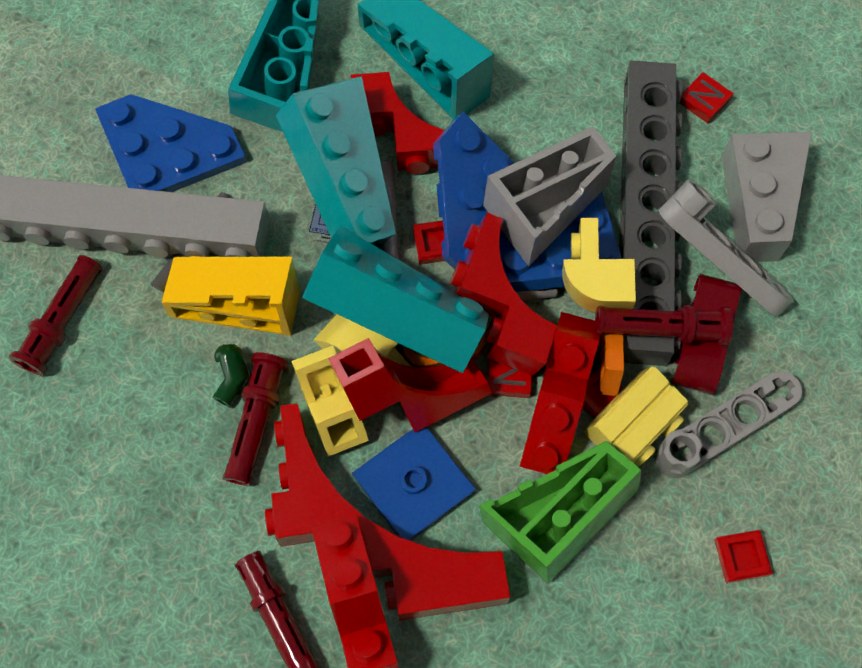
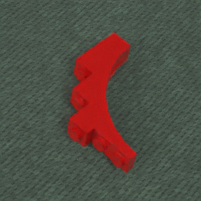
[265,403,510,621]

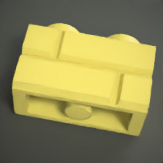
[583,366,688,466]

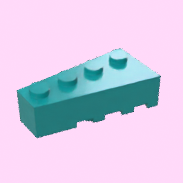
[228,0,320,132]
[357,0,494,120]
[276,76,396,248]
[302,226,489,373]

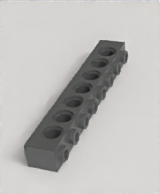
[619,60,683,366]

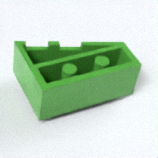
[479,441,641,583]

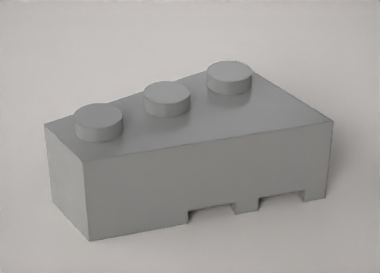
[483,126,617,267]
[721,131,812,262]

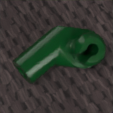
[212,344,250,408]

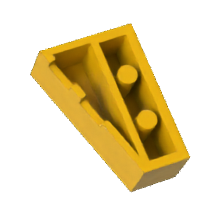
[161,256,301,336]

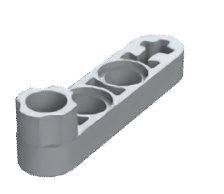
[658,179,794,316]
[656,371,802,478]

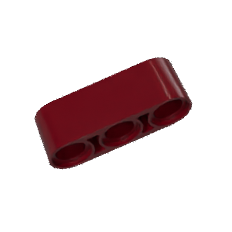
[670,273,741,395]

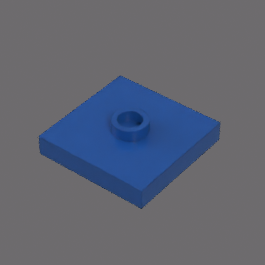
[352,427,476,541]

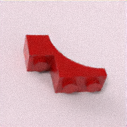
[351,72,444,174]
[450,212,558,376]
[519,312,600,474]
[328,338,492,433]
[311,515,399,668]

